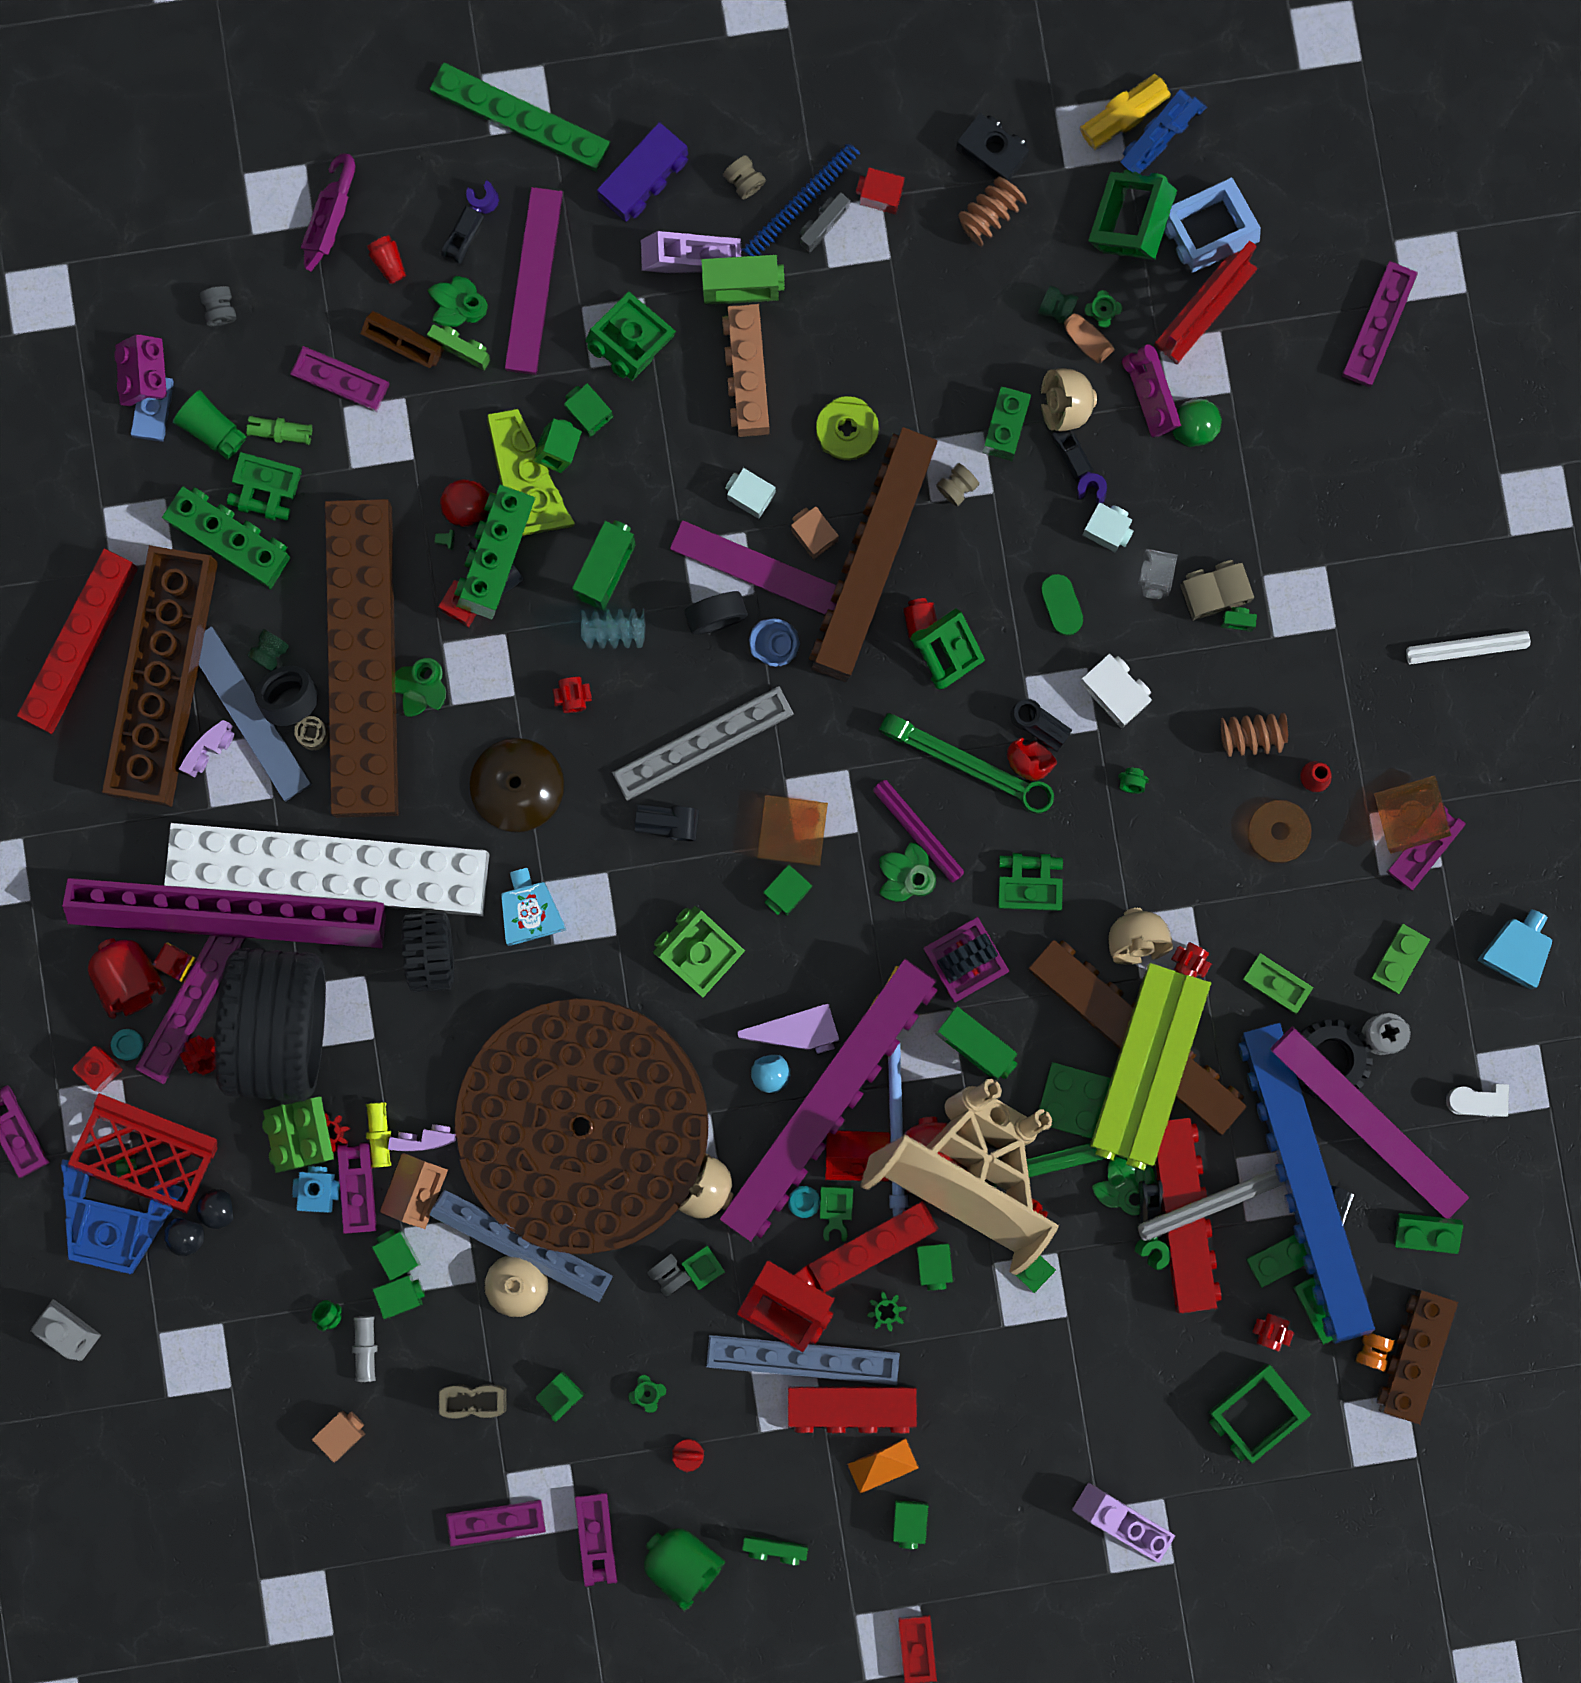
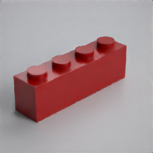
[809,1201,938,1293]
[788,1386,917,1433]

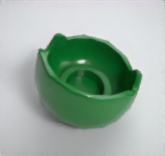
[1172,399,1222,447]

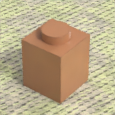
[791,506,839,560]
[312,1411,365,1462]

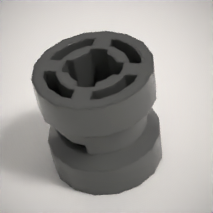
[199,286,237,326]
[647,1253,691,1298]

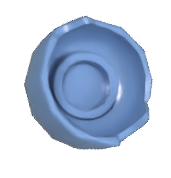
[748,618,800,667]

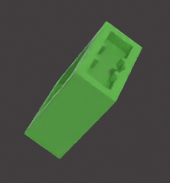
[701,255,784,305]

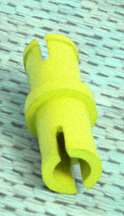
[366,1102,391,1168]

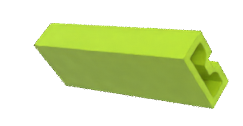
[1090,963,1211,1170]

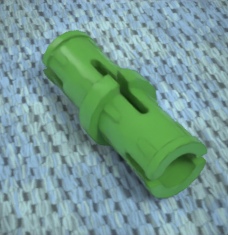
[247,416,312,445]

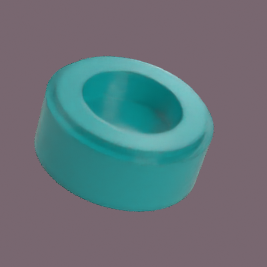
[111,1029,144,1061]
[788,1186,820,1218]

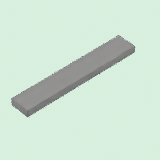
[612,686,794,801]

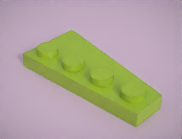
[487,409,575,536]

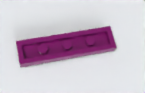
[1342,261,1418,388]

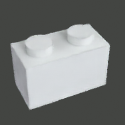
[1080,654,1152,729]

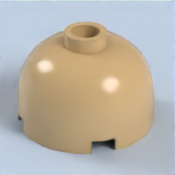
[1041,368,1097,431]
[1109,908,1173,965]
[678,1154,733,1218]
[485,1256,548,1317]

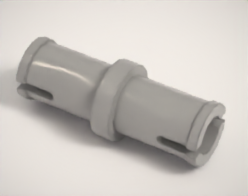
[352,1316,378,1382]

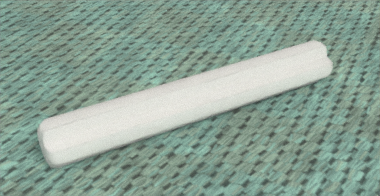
[1406,631,1530,664]

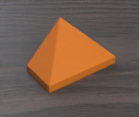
[848,1438,918,1494]

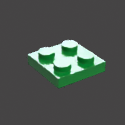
[1038,1062,1111,1139]

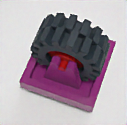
[923,917,1010,1003]

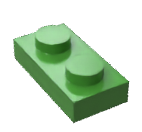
[427,324,490,370]
[1370,924,1430,995]
[1242,953,1314,1014]

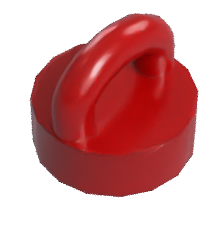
[672,1439,704,1472]

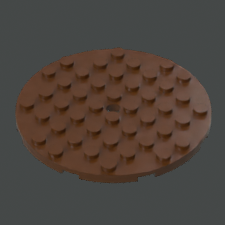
[455,999,708,1254]

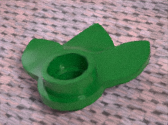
[428,276,488,327]
[395,658,446,717]
[879,842,936,902]
[1092,1157,1155,1215]

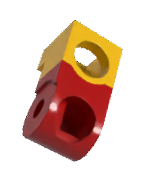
[152,942,196,983]

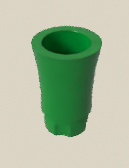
[173,390,247,460]

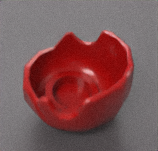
[440,479,489,527]
[1007,737,1057,781]

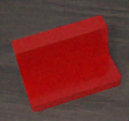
[825,1131,890,1182]

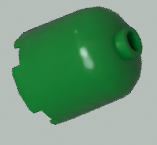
[644,1528,726,1611]

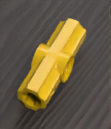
[1079,74,1171,150]

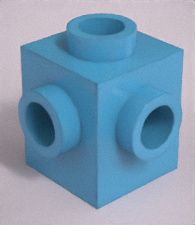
[293,1166,340,1212]

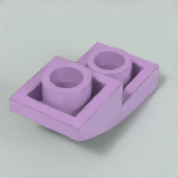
[179,720,234,778]
[388,1124,457,1151]

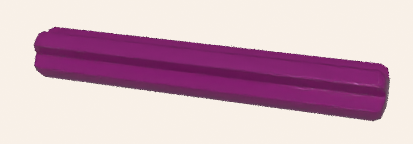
[873,780,964,883]

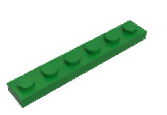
[430,62,610,172]

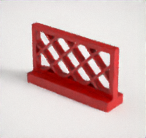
[1154,240,1257,365]
[68,1093,218,1213]

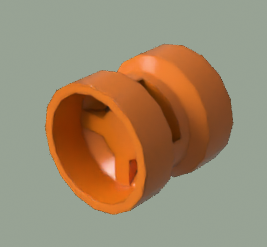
[1355,1333,1395,1372]

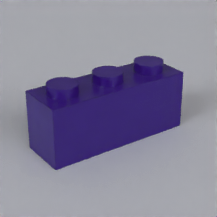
[597,122,688,222]

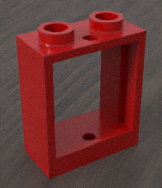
[737,1261,834,1352]

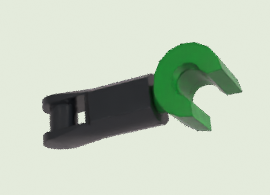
[1134,1180,1171,1270]

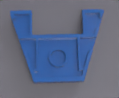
[1121,89,1207,174]
[61,1159,185,1274]

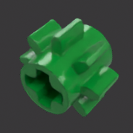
[867,1292,906,1332]

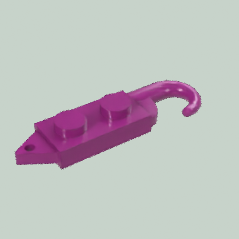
[301,153,355,272]

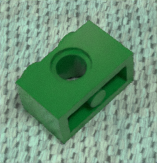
[982,386,1031,461]

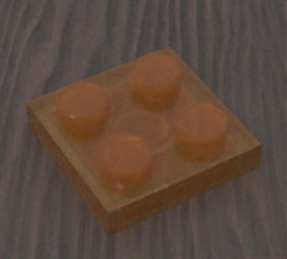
[1374,775,1452,854]
[757,795,828,866]

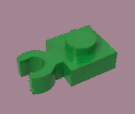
[820,1185,853,1242]

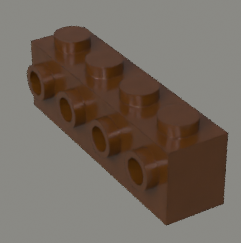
[1376,1289,1458,1425]

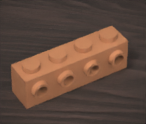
[722,304,769,437]

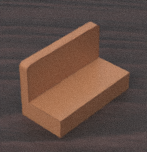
[380,1153,448,1229]

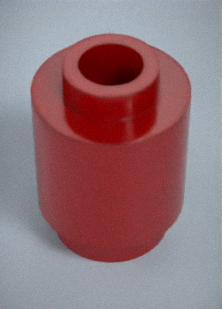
[903,598,938,644]

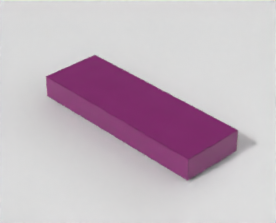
[290,346,389,412]
[446,1500,546,1547]

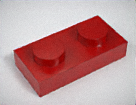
[898,1615,937,1683]

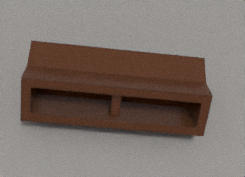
[360,311,444,368]

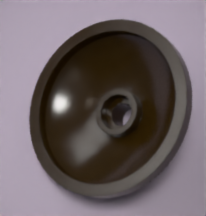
[470,738,564,832]

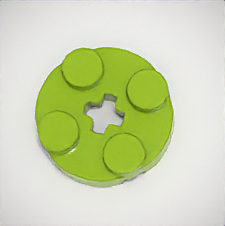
[816,396,879,460]

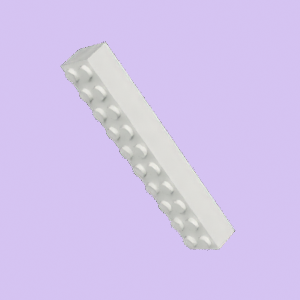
[164,823,489,916]

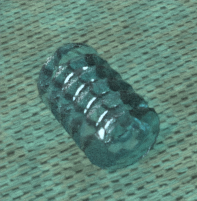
[581,608,646,649]

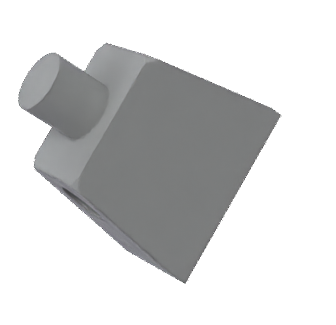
[31,1299,101,1361]

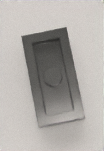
[799,192,850,254]

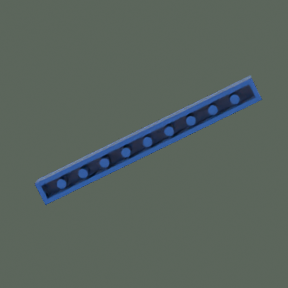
[1238,1023,1375,1343]

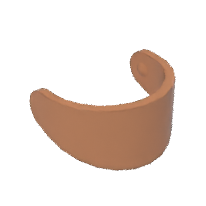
[1064,313,1115,363]

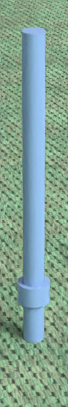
[888,1044,909,1217]

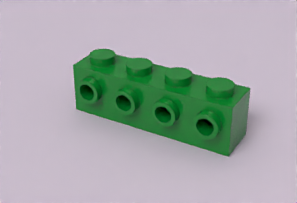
[454,484,536,619]
[162,486,291,590]

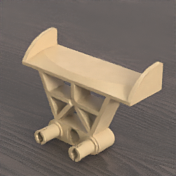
[861,1079,1059,1275]

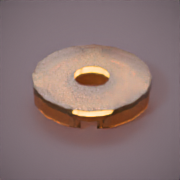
[1248,800,1311,863]

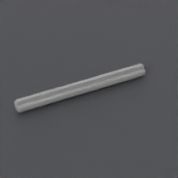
[1138,1169,1285,1240]

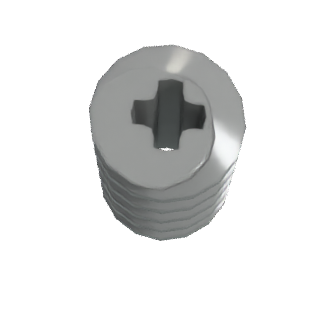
[1362,1013,1411,1055]

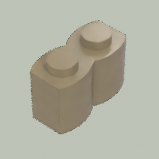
[1180,560,1254,621]
[439,1384,507,1418]

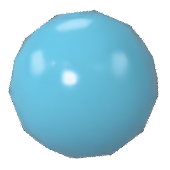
[751,1054,791,1093]

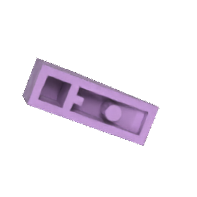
[641,231,741,273]
[737,1004,839,1054]

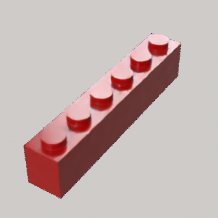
[17,548,138,734]
[1155,1118,1221,1313]

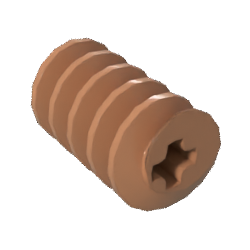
[958,177,1027,246]
[1221,713,1288,757]

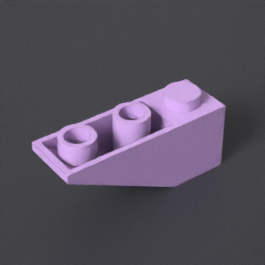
[1072,1482,1175,1563]

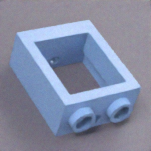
[1164,178,1260,272]

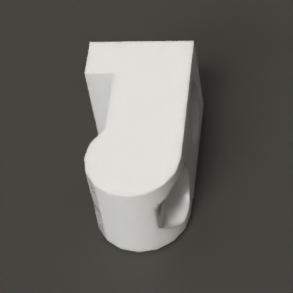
[1446,1084,1509,1117]

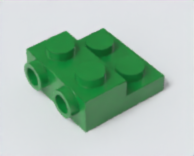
[585,292,676,381]

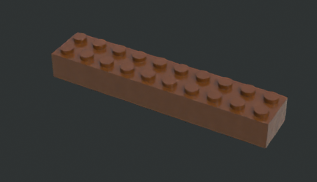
[325,499,398,818]

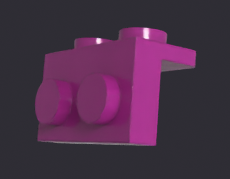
[115,334,167,406]

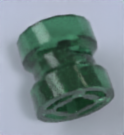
[1038,285,1079,325]
[246,629,289,671]

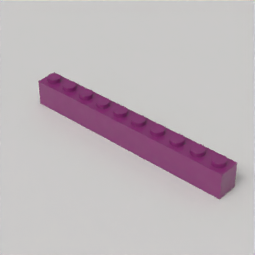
[63,878,386,948]
[720,958,937,1242]

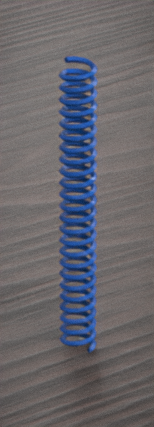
[741,144,860,256]

